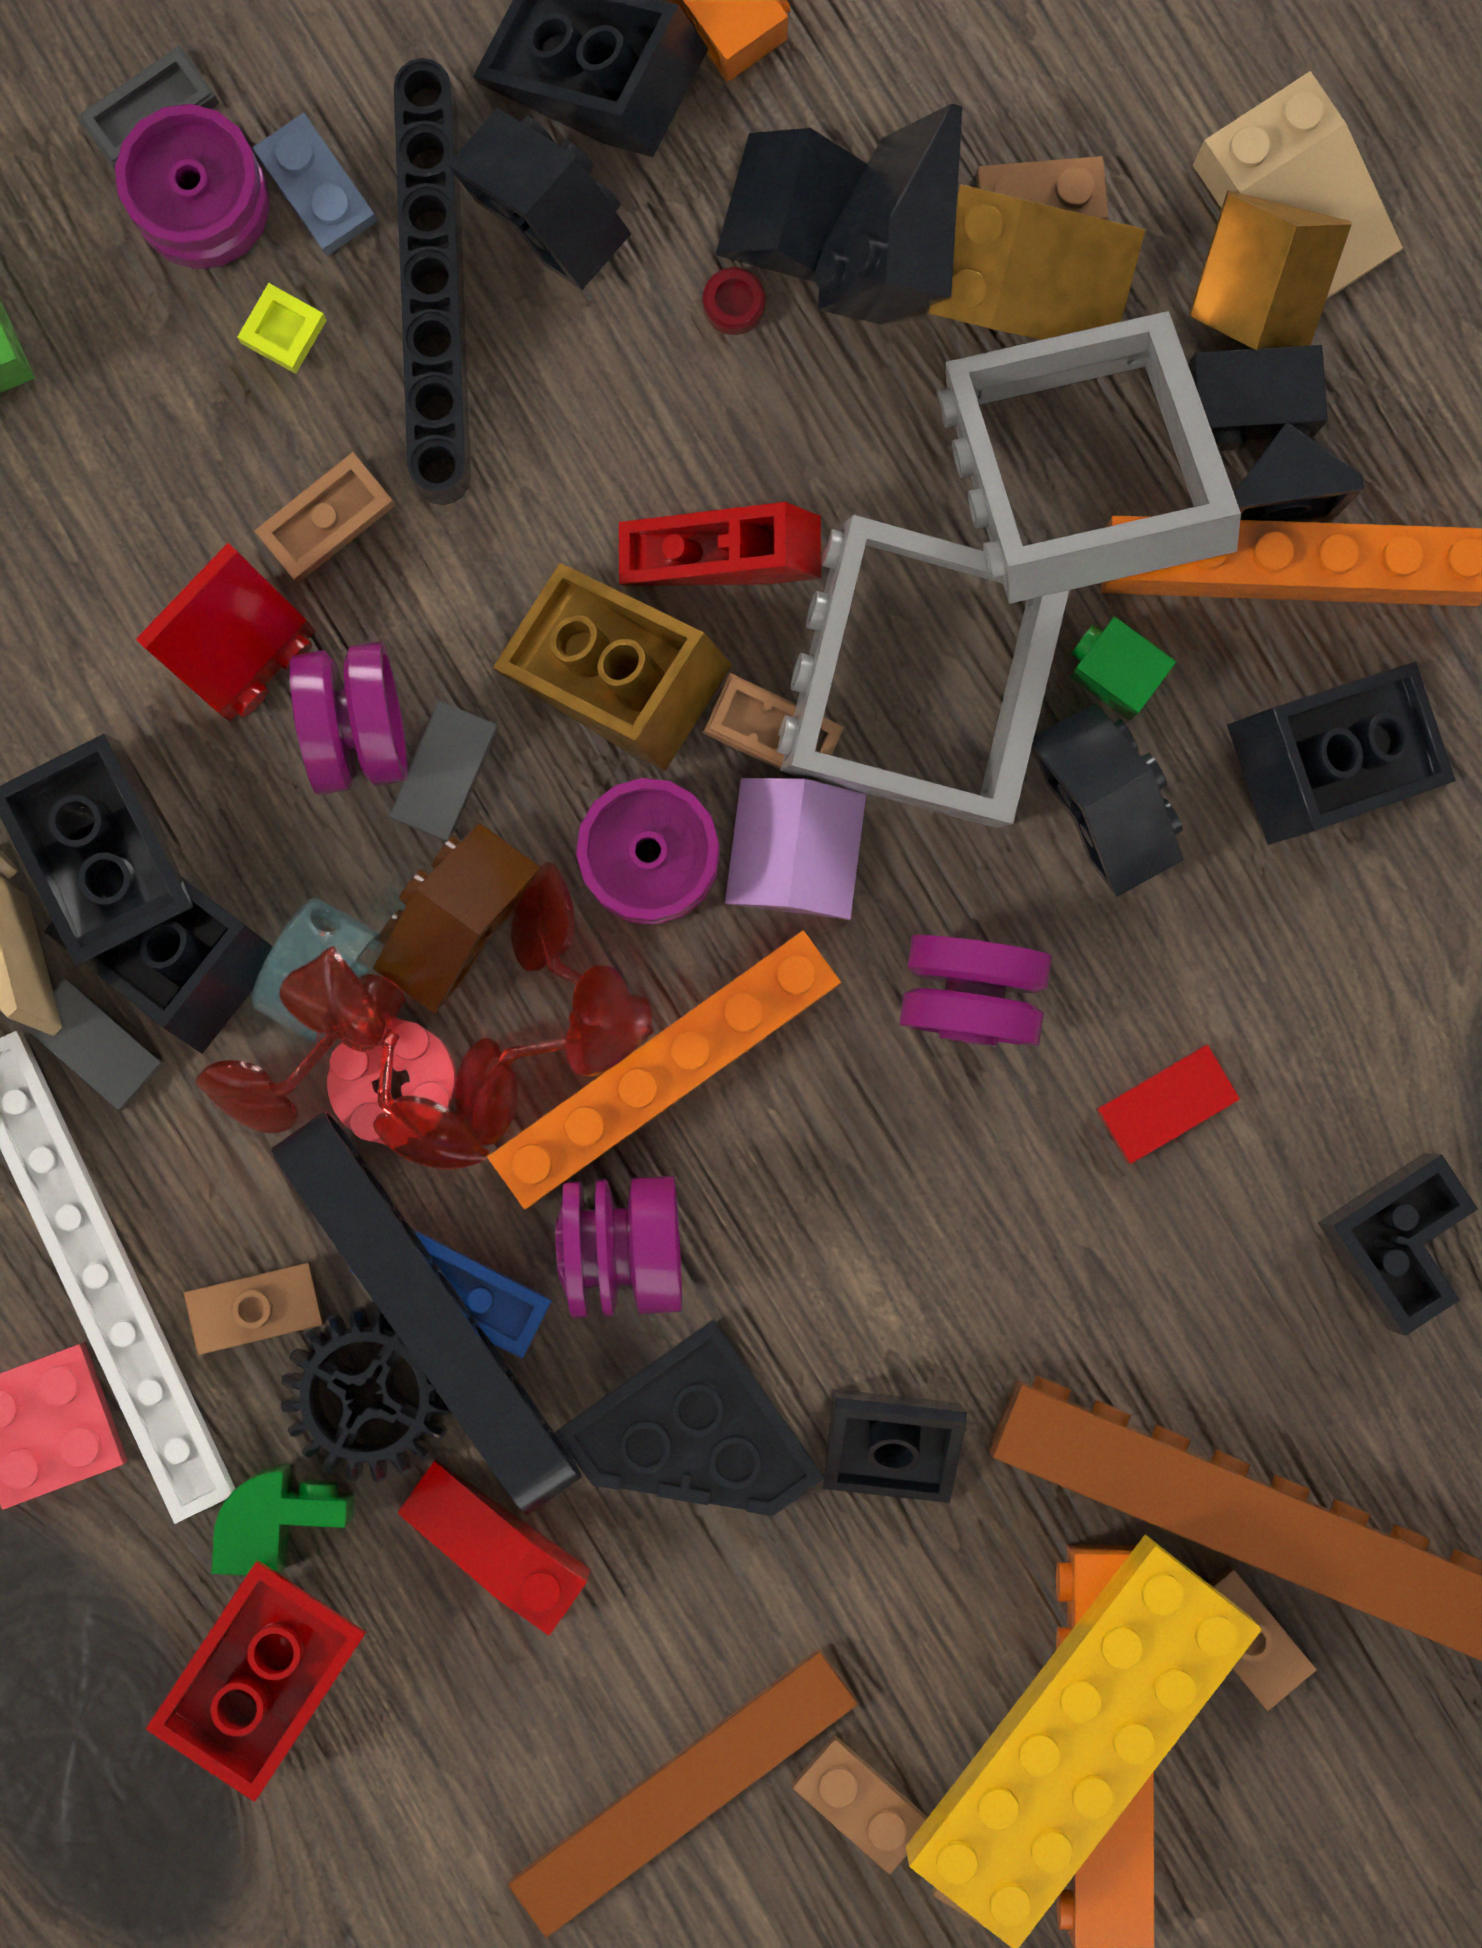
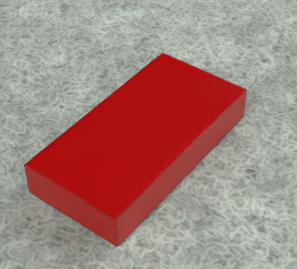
[1096,1044,1240,1164]

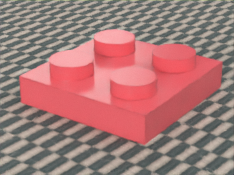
[0,1342,128,1510]

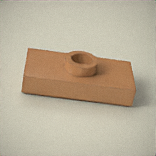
[701,673,844,782]
[184,1262,326,1355]
[1210,1566,1317,1711]

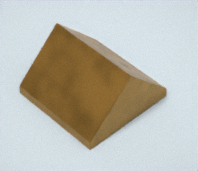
[1189,190,1352,350]

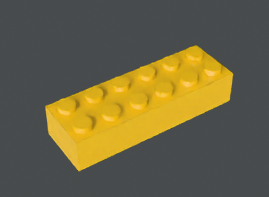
[906,1534,1262,1948]

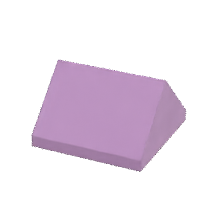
[725,778,866,920]

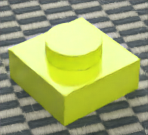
[237,283,327,374]

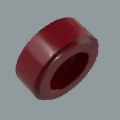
[703,267,766,335]

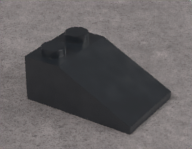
[473,0,709,157]
[815,104,963,325]
[1227,661,1456,845]
[0,734,194,966]
[44,876,281,1054]

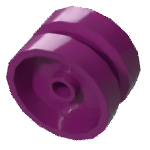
[115,104,271,269]
[290,641,408,795]
[576,778,720,926]
[899,935,1052,1046]

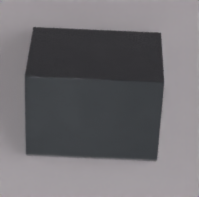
[716,128,868,282]
[1234,422,1364,522]
[823,1389,967,1503]

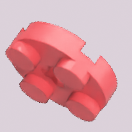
[327,1018,457,1145]

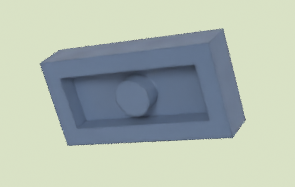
[252,113,378,257]

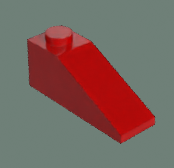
[619,502,821,586]
[397,1459,591,1636]

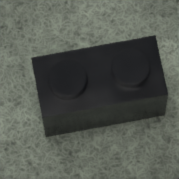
[1188,345,1328,451]

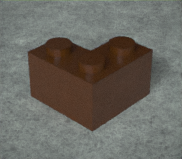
[373,823,541,1014]

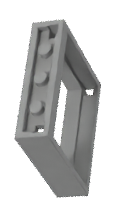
[937,311,1241,604]
[777,515,1069,828]

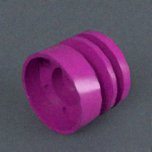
[556,1175,682,1318]

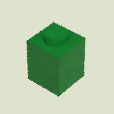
[1070,616,1177,721]

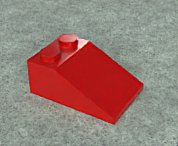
[135,543,316,722]
[145,1560,367,1802]

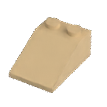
[1192,71,1403,300]
[0,850,63,1036]

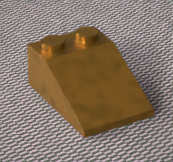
[929,184,1146,340]
[493,563,732,771]

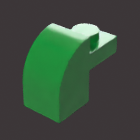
[211,1464,355,1576]

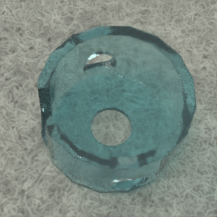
[251,898,381,1044]

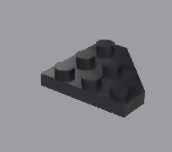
[555,1318,825,1516]

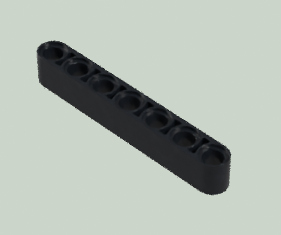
[394,58,471,505]
[271,1111,582,1515]

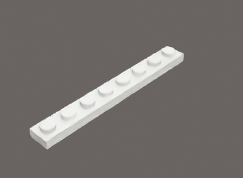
[0,1030,236,1524]

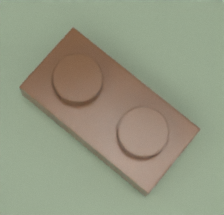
[976,156,1108,220]
[254,452,396,584]
[792,1734,928,1875]

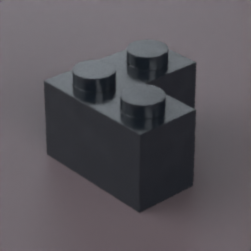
[447,107,632,290]
[1032,703,1184,897]
[1318,1153,1478,1336]

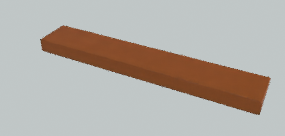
[508,1648,858,1938]

